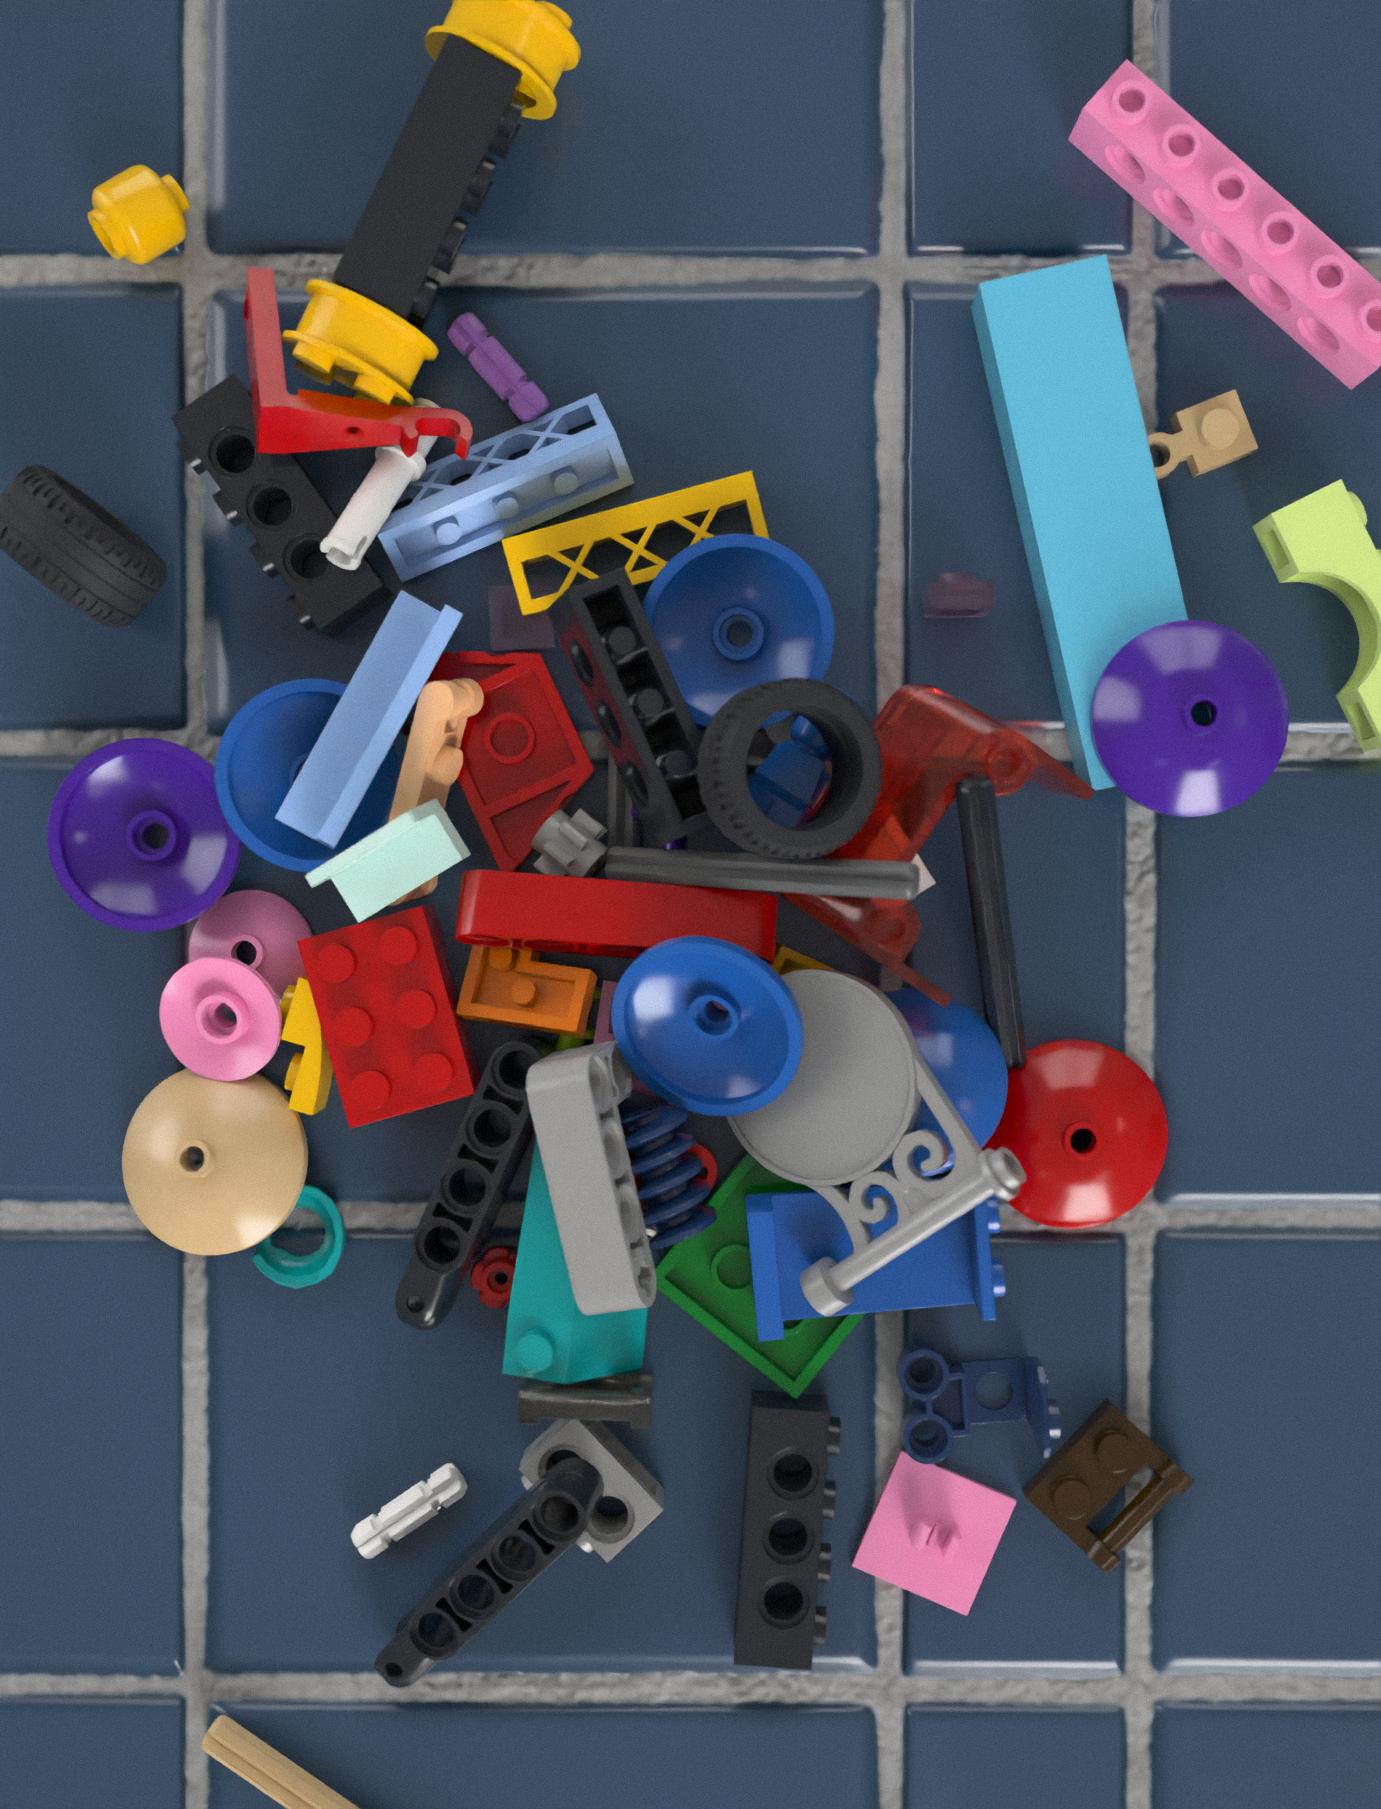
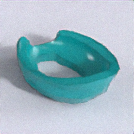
[252,1184,347,1289]

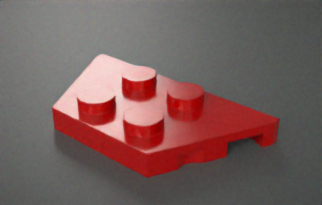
[419,651,595,872]

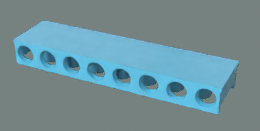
[971,254,1210,792]

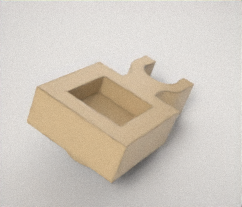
[1147,389,1258,480]

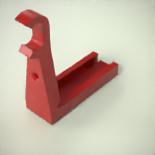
[243,267,473,460]

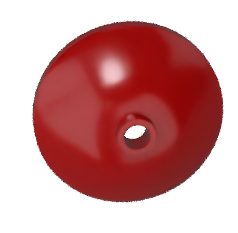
[981,1039,1168,1229]

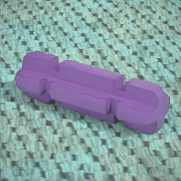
[446,312,549,424]

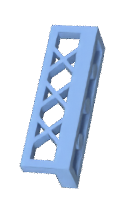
[377,393,634,582]
[275,590,463,850]

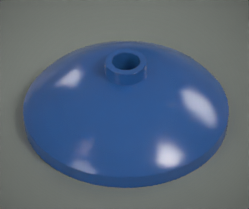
[642,534,835,729]
[215,678,407,873]
[611,936,805,1116]
[879,989,1008,1176]

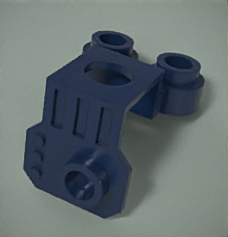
[896,1343,1061,1464]

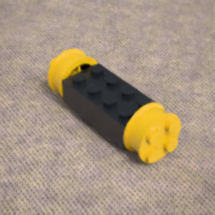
[281,0,581,407]

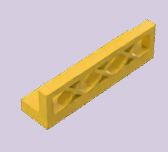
[501,470,770,616]

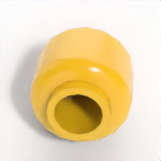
[87,165,190,265]

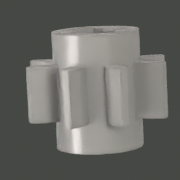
[531,808,609,878]

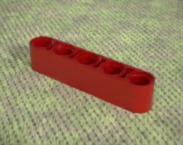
[455,870,778,966]

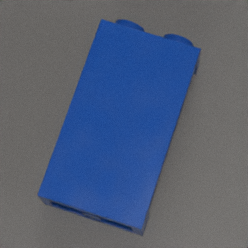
[745,1176,1005,1341]

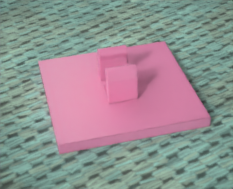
[851,1448,1017,1616]

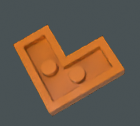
[456,945,598,1038]

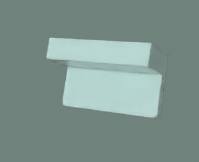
[305,798,471,923]

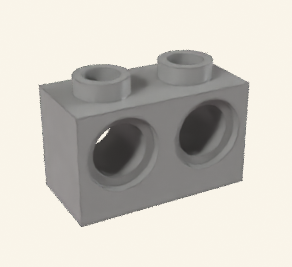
[519,1399,665,1563]

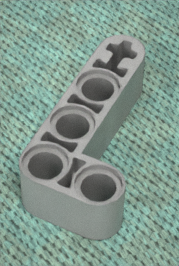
[526,1040,657,1316]

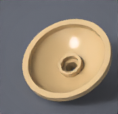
[122,1068,308,1255]

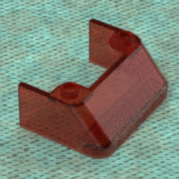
[779,683,1095,1008]

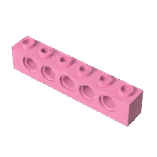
[1068,59,1381,390]

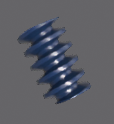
[619,1104,717,1249]

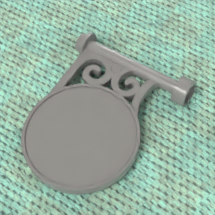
[726,969,1026,1317]

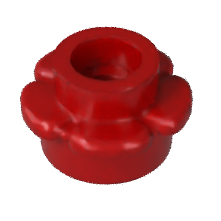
[470,1246,518,1309]

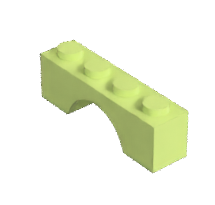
[1252,479,1381,752]

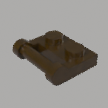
[1021,1398,1195,1575]

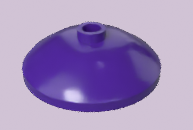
[1090,620,1289,817]
[47,738,243,932]

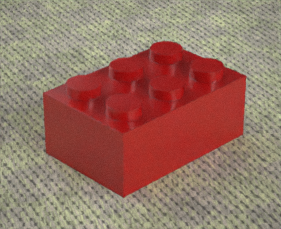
[297,905,482,1129]

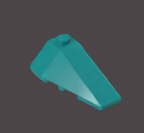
[502,1137,649,1384]

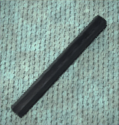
[954,774,1027,1069]

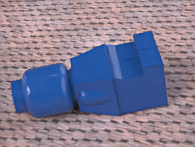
[748,685,862,827]

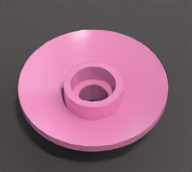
[189,890,313,1012]
[159,956,282,1081]

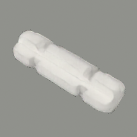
[351,1463,468,1559]

